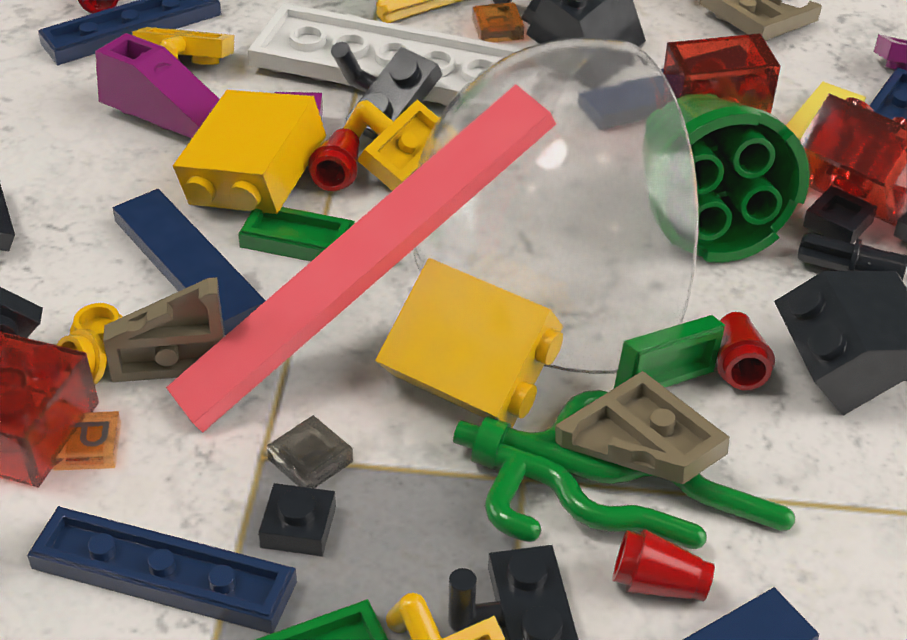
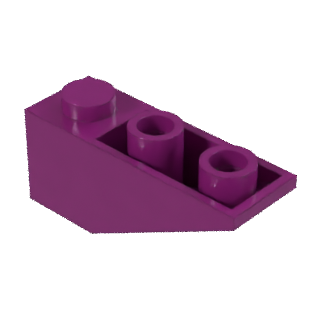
[95,33,220,138]

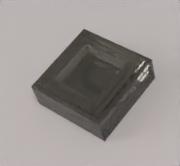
[267,415,353,488]

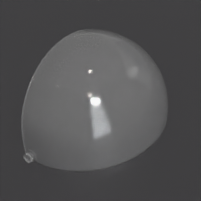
[412,37,698,374]

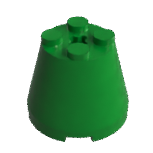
[643,94,810,262]

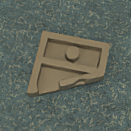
[699,0,822,42]
[103,277,225,382]
[555,371,730,484]

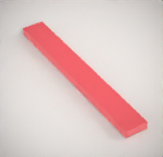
[166,84,556,432]

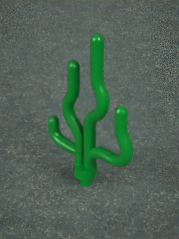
[453,390,795,549]

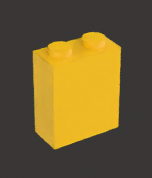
[173,90,326,214]
[375,257,563,428]

